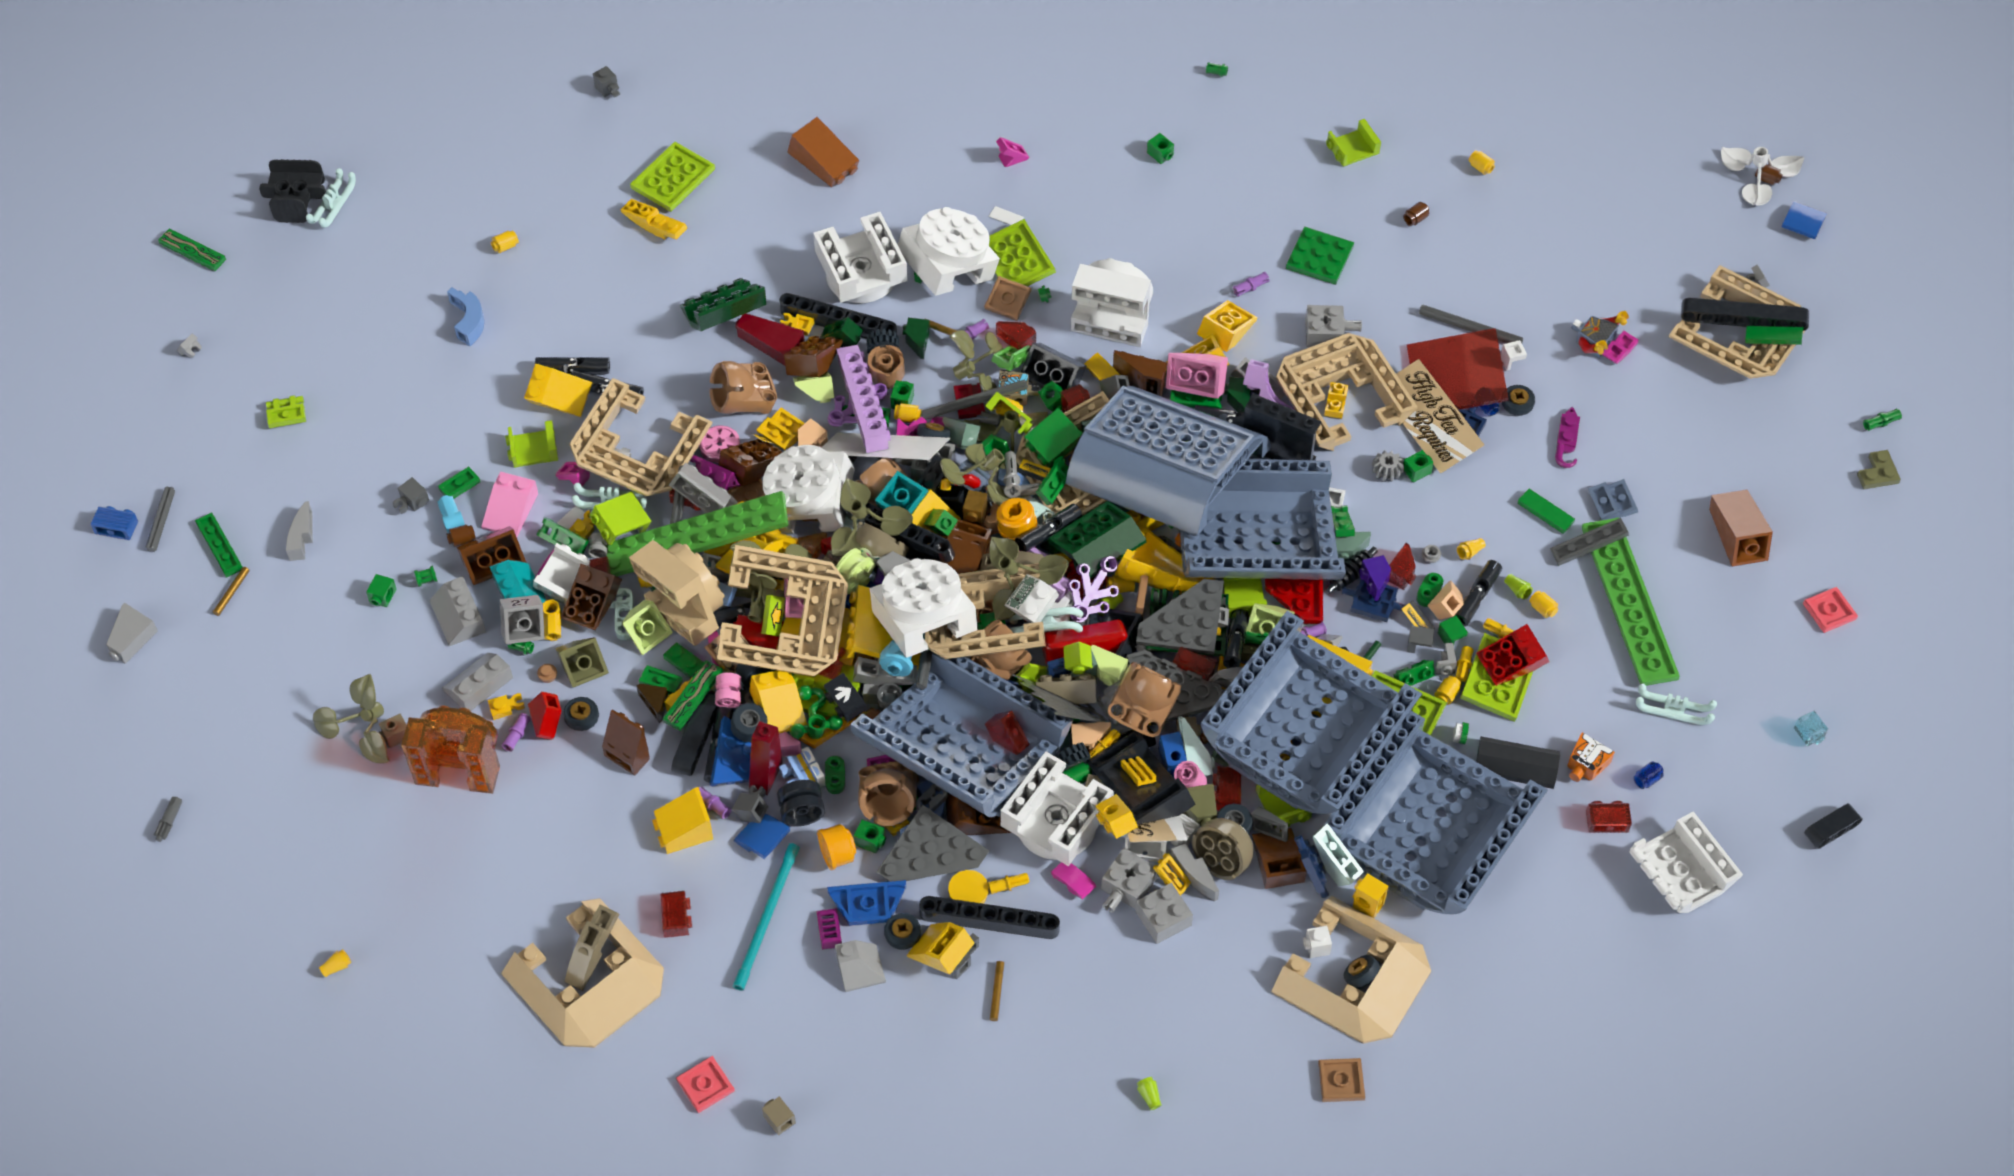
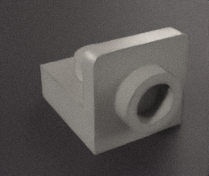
[1435,643,1457,675]

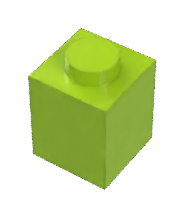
[1063,642,1093,674]

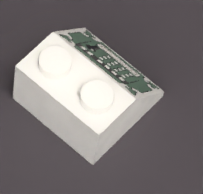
[1005,574,1059,623]

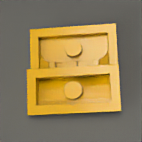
[756,407,805,450]

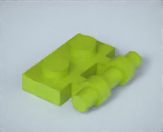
[266,395,306,429]

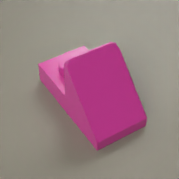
[996,137,1030,167]
[897,417,927,436]
[555,462,590,487]

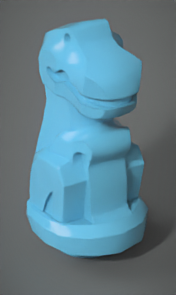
[879,633,925,677]

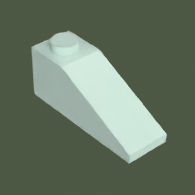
[1178,716,1215,775]
[1312,824,1364,887]

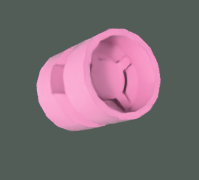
[715,673,741,708]
[1174,761,1207,788]

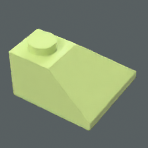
[792,372,835,403]
[622,600,673,655]
[1245,603,1295,637]
[1091,645,1128,688]

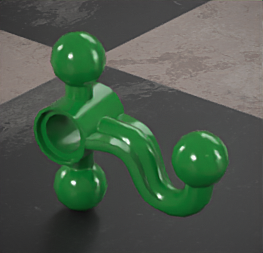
[789,685,843,739]

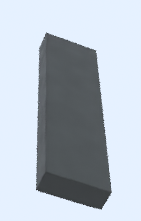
[1550,518,1629,566]

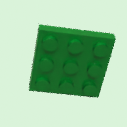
[1286,226,1354,285]

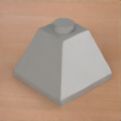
[835,940,886,992]

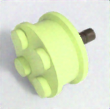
[827,548,875,594]

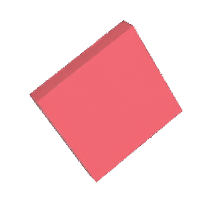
[1803,587,1858,633]
[676,1056,735,1113]

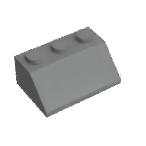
[669,463,731,513]
[430,576,486,647]
[442,653,513,714]

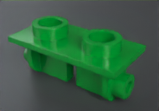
[1393,660,1435,686]

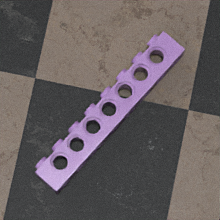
[837,345,891,453]

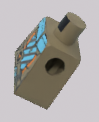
[998,369,1039,406]

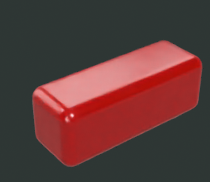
[1042,620,1127,668]

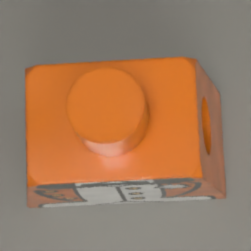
[1567,732,1615,782]

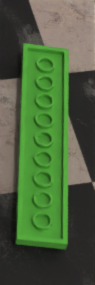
[606,491,788,577]
[1582,518,1680,686]

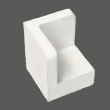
[1500,340,1527,371]

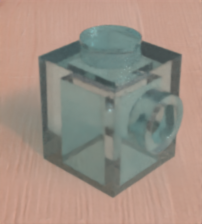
[1794,710,1828,746]

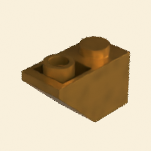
[963,490,987,526]

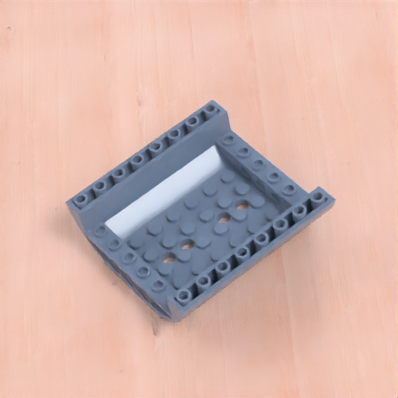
[1066,386,1271,536]
[1179,459,1346,580]
[1201,611,1422,814]
[850,653,1073,817]
[1323,710,1548,915]

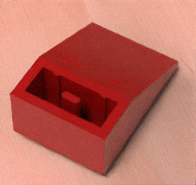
[1476,624,1549,686]

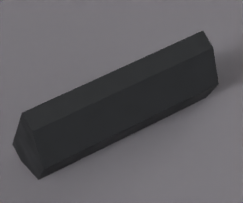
[1476,736,1560,789]

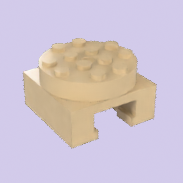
[629,540,725,646]

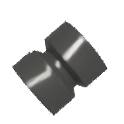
[877,683,902,712]

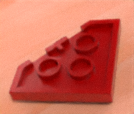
[1265,579,1323,624]

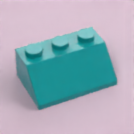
[490,560,547,604]

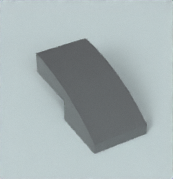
[954,933,979,979]

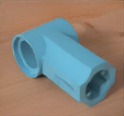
[437,495,465,533]

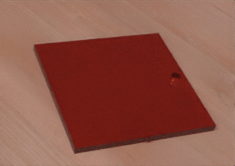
[1407,328,1509,410]

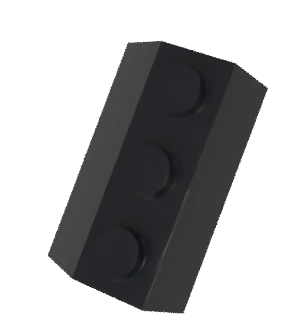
[1020,342,1087,398]
[1099,608,1144,658]

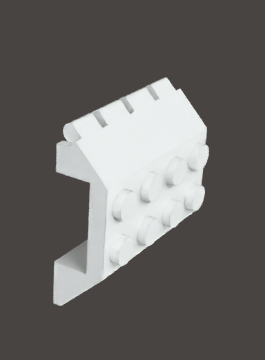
[1629,811,1743,913]

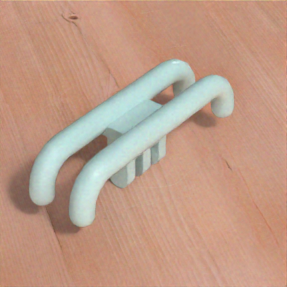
[306,168,356,228]
[572,483,647,509]
[1009,607,1083,633]
[1636,684,1717,725]

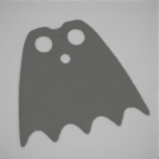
[1011,674,1107,722]

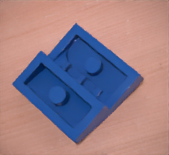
[1782,201,1827,239]
[734,813,790,860]

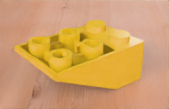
[715,533,784,574]
[906,922,974,975]

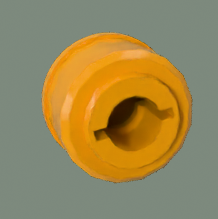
[996,498,1038,541]
[817,824,856,871]

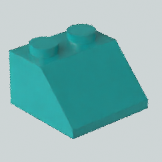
[875,471,928,514]

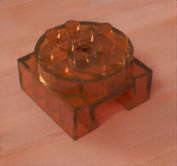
[401,705,500,794]

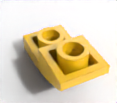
[1084,352,1120,381]
[1324,382,1349,419]

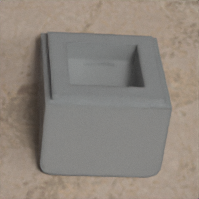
[1317,634,1342,647]

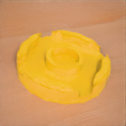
[948,870,989,903]

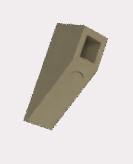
[1036,673,1097,704]

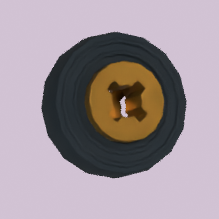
[1502,385,1535,416]
[917,423,950,438]
[563,697,599,731]
[884,913,921,950]
[1343,955,1380,988]

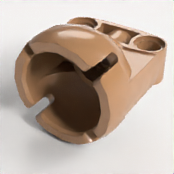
[710,361,777,414]
[855,458,909,507]
[970,619,1032,680]
[1108,662,1181,737]
[858,761,919,826]

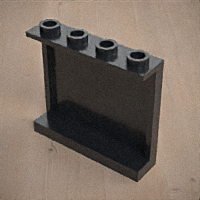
[1243,393,1322,461]

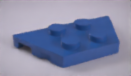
[710,716,751,787]
[827,880,906,926]

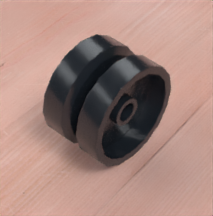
[777,780,825,827]

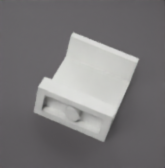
[533,543,590,604]

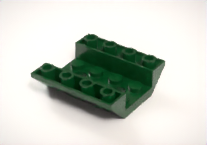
[680,278,767,332]
[1040,501,1147,578]

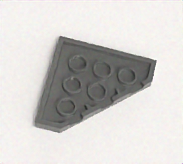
[1136,579,1224,655]
[1126,650,1223,726]
[876,805,989,882]

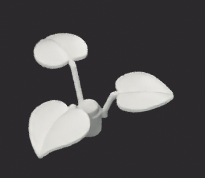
[1721,147,1804,206]

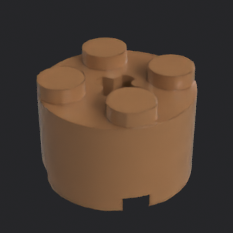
[868,345,905,389]

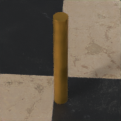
[925,318,957,335]
[213,567,250,616]
[990,961,1004,1021]

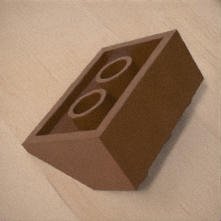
[456,526,527,585]

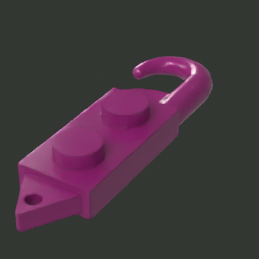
[1555,407,1580,468]
[689,455,741,490]

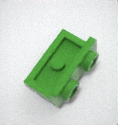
[991,345,1031,371]

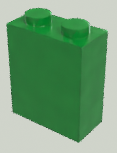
[1024,408,1083,468]

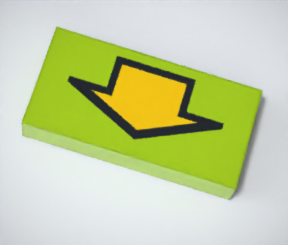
[761,595,785,636]

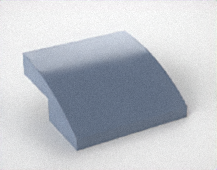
[1588,479,1638,520]

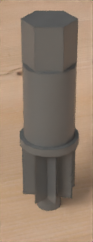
[154,797,182,842]

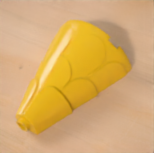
[1114,526,1214,595]

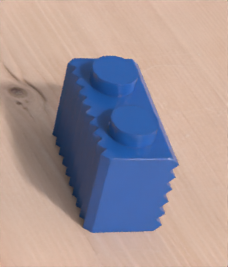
[91,506,139,540]

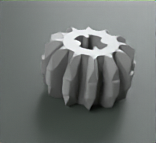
[1372,450,1404,482]

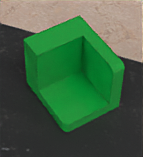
[981,434,1010,466]
[1437,616,1468,645]

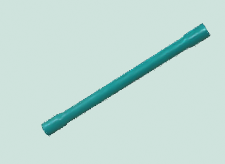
[732,843,800,991]

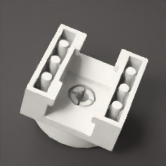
[898,207,1000,296]
[813,212,907,304]
[1071,258,1153,347]
[762,445,855,534]
[870,559,977,658]
[1001,752,1114,866]

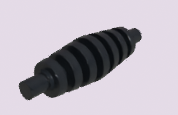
[1326,546,1378,594]

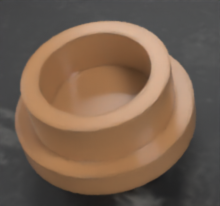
[537,664,557,683]

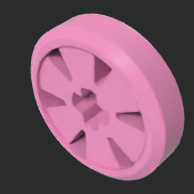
[699,425,740,463]

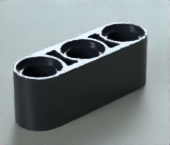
[1804,803,1863,849]

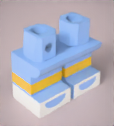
[779,747,825,788]

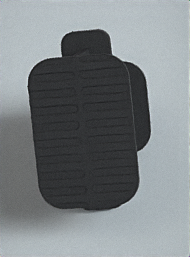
[259,159,326,223]

